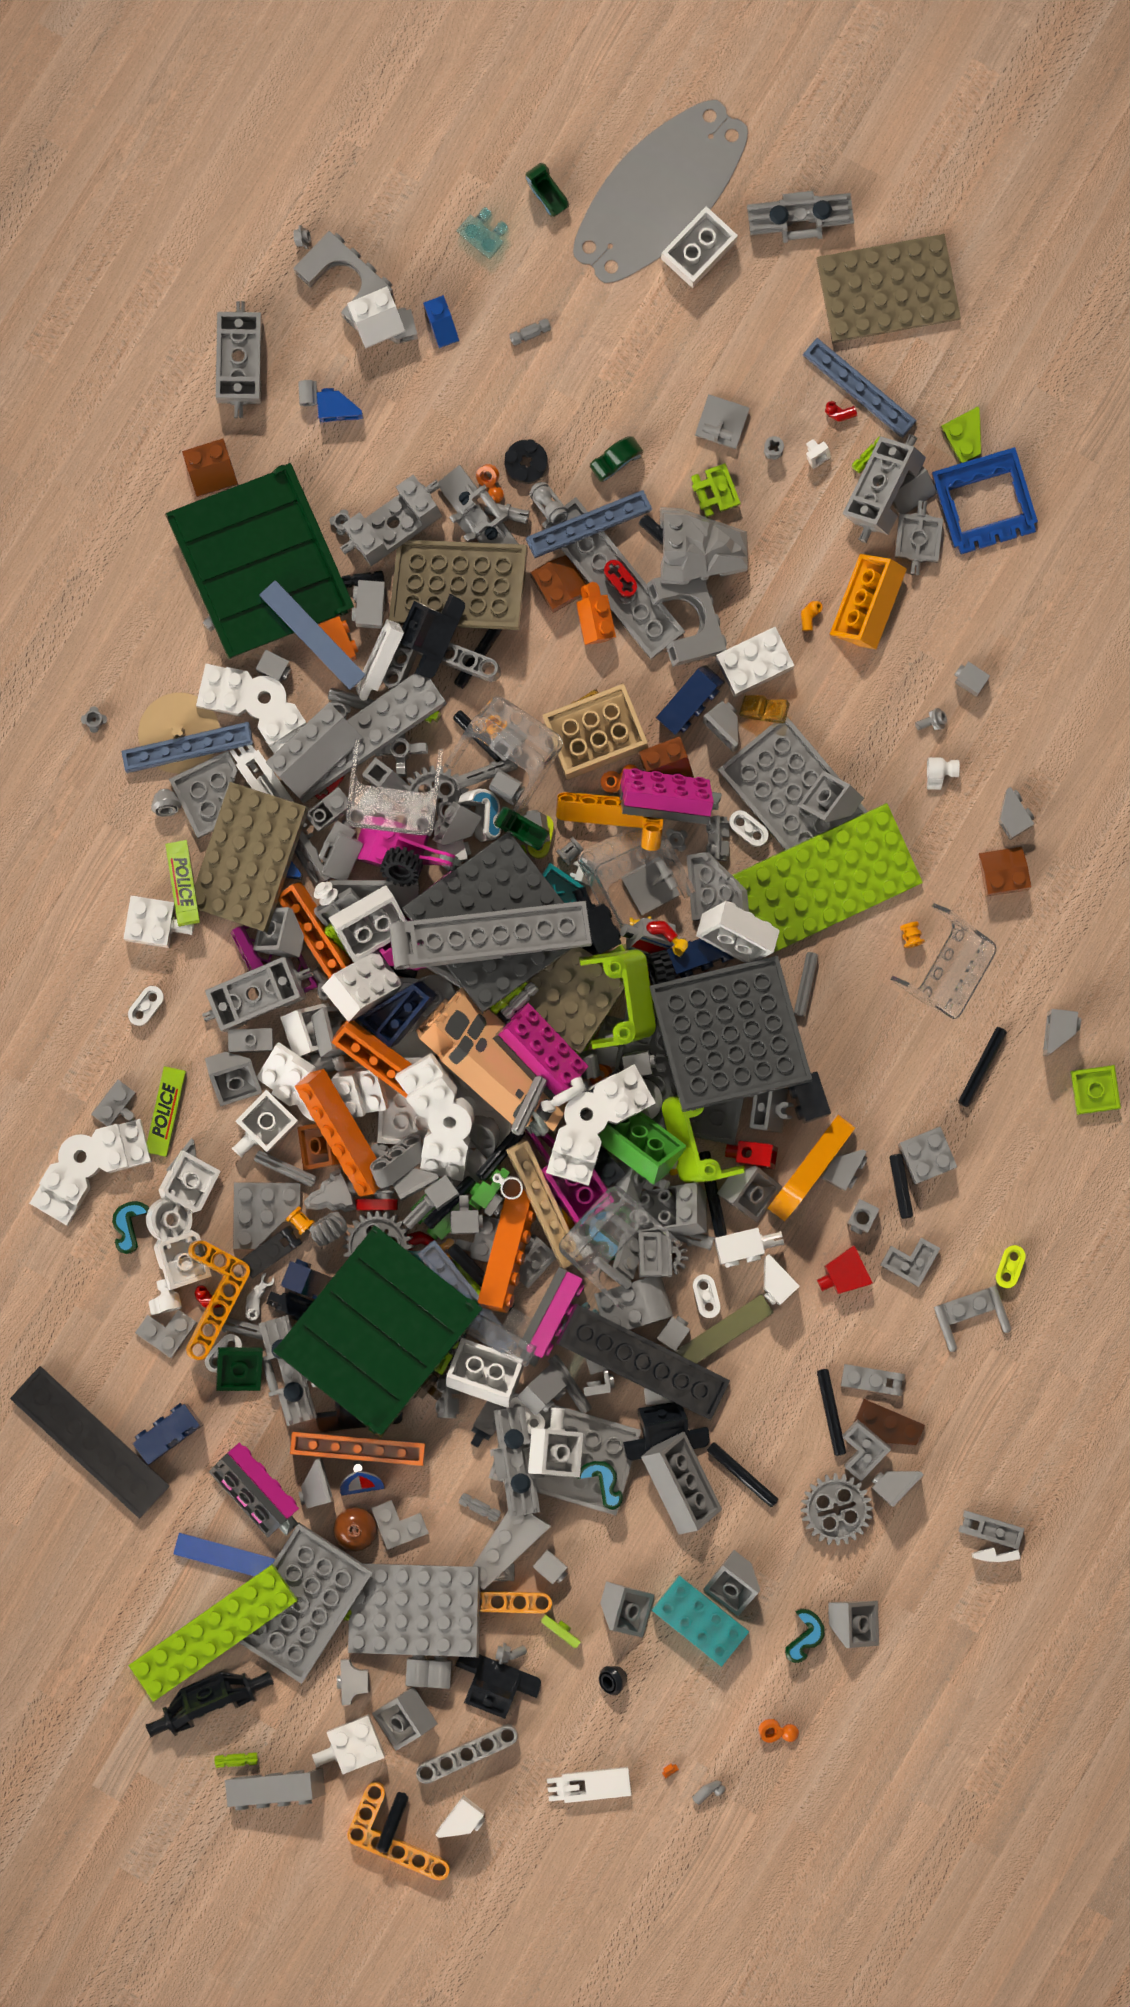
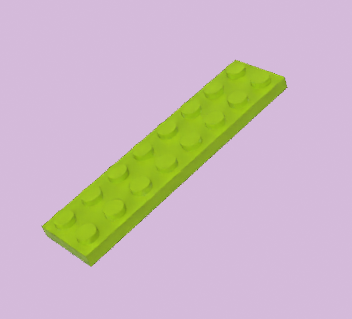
[128,1564,298,1702]

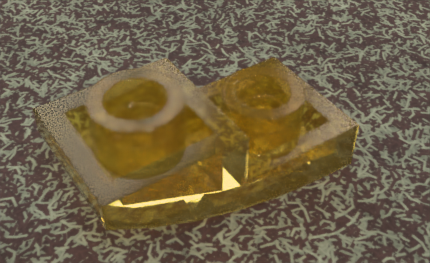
[739,695,790,723]

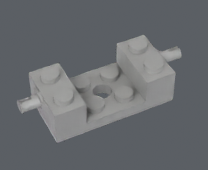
[216,301,263,418]
[843,434,926,543]
[340,475,442,566]
[202,956,313,1032]

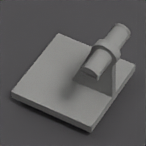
[695,394,750,449]
[621,857,680,916]

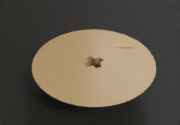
[138,693,220,774]

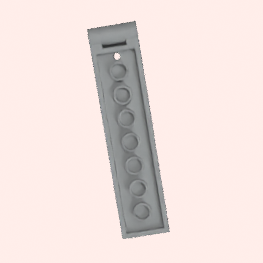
[389,901,592,969]

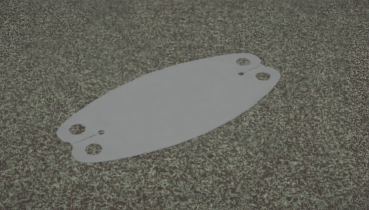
[573,100,748,283]

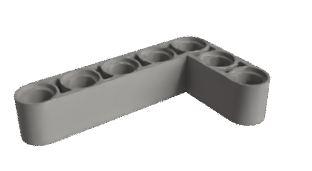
[383,643,501,690]

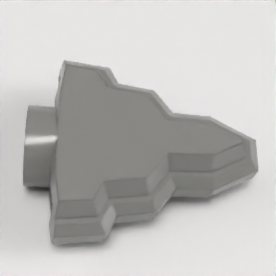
[304,1168,358,1212]

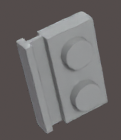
[638,1232,672,1277]

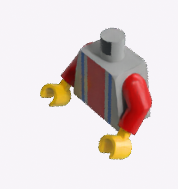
[620,918,688,980]

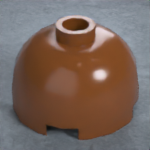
[333,1507,377,1552]

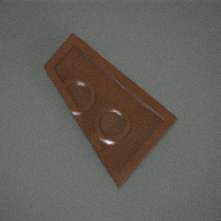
[853,1399,925,1445]

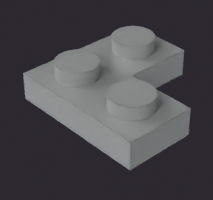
[880,1238,941,1287]
[135,1309,197,1358]
[843,1419,891,1481]
[371,1500,429,1550]

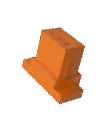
[662,1764,679,1779]

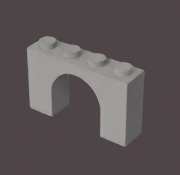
[293,231,393,331]
[646,577,727,667]

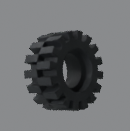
[380,846,423,887]
[646,950,675,985]

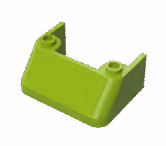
[579,949,656,1049]
[662,1095,746,1183]

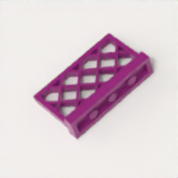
[230,925,318,993]

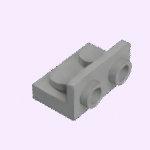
[519,1234,556,1288]
[583,1370,615,1396]

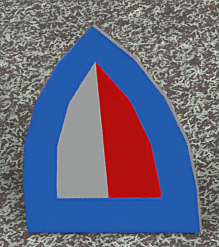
[340,1460,385,1496]

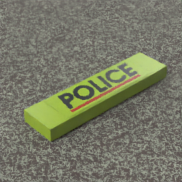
[165,840,200,927]
[147,1066,186,1157]

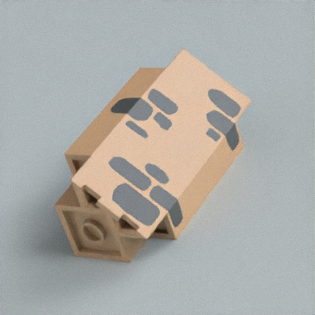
[416,987,569,1132]

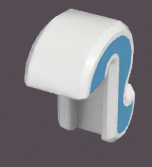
[458,789,501,842]

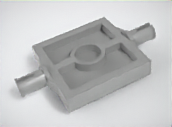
[894,500,943,575]

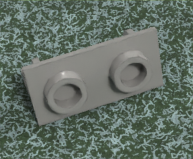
[706,815,729,861]
[436,1373,460,1418]

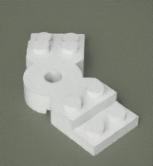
[196,664,306,754]
[257,1042,389,1121]
[395,1053,475,1181]
[546,1064,656,1186]
[29,1119,152,1226]
[146,1151,221,1290]

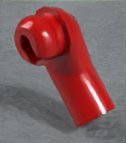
[825,401,857,422]
[407,1231,436,1250]
[194,1285,223,1308]

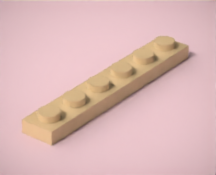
[506,1140,583,1269]

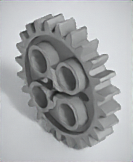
[399,765,470,836]
[343,1210,415,1257]
[800,1473,873,1546]

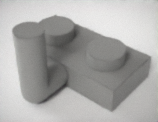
[91,1080,136,1126]

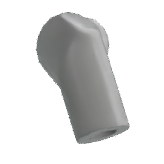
[312,967,329,1000]
[692,1780,726,1805]

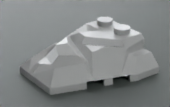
[660,507,748,585]

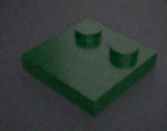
[216,1347,263,1391]

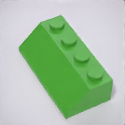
[591,1112,686,1185]

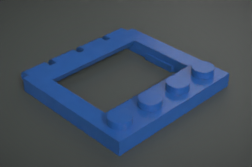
[931,447,1038,555]

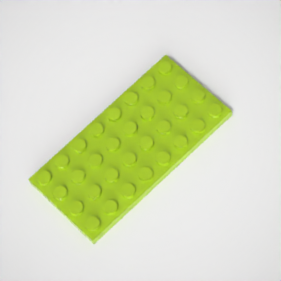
[732,803,923,952]

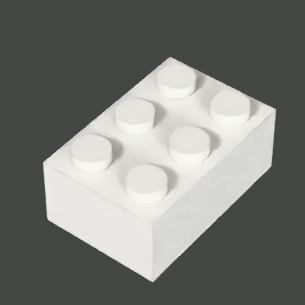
[661,206,738,288]
[715,627,795,698]
[329,885,407,962]
[696,901,780,963]
[322,950,404,1022]
[446,1338,524,1408]

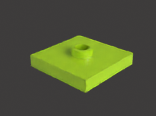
[1070,1065,1121,1115]

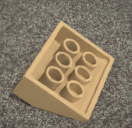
[542,684,648,780]

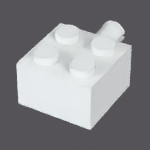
[123,896,194,948]
[232,1090,299,1158]
[714,1228,784,1268]
[528,1408,583,1477]
[312,1714,385,1774]

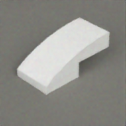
[971,1547,1021,1562]

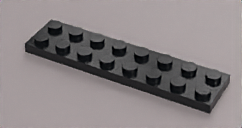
[556,1303,730,1420]
[10,1366,170,1519]

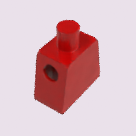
[725,1140,778,1170]
[817,1245,873,1294]

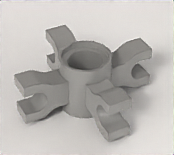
[375,733,428,777]

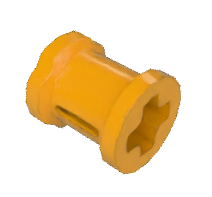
[286,1206,315,1235]

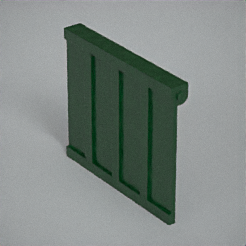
[165,463,354,659]
[273,1225,483,1438]

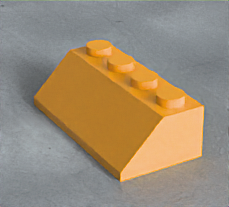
[830,554,907,650]

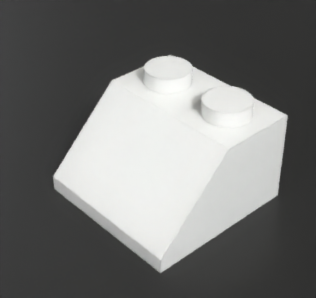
[347,287,405,349]
[280,1002,330,1057]
[763,1254,800,1305]
[436,1795,485,1838]

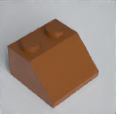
[182,438,238,497]
[530,555,586,613]
[638,736,694,778]
[979,847,1031,897]
[297,1123,340,1171]

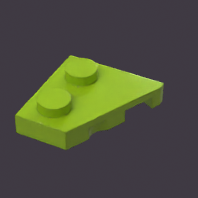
[941,407,981,463]

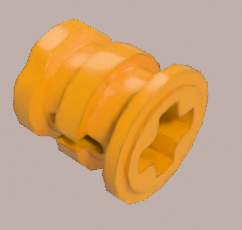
[900,921,925,948]

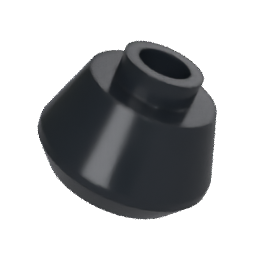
[599,1666,627,1696]

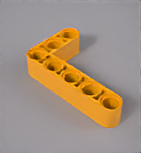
[556,792,663,851]
[767,1115,856,1222]
[186,1241,250,1360]
[480,1591,552,1613]
[347,1781,450,1880]

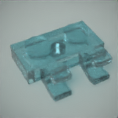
[456,207,509,260]

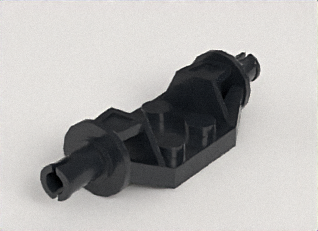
[145,1671,274,1737]

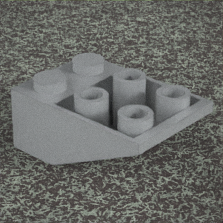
[635,1182,707,1236]

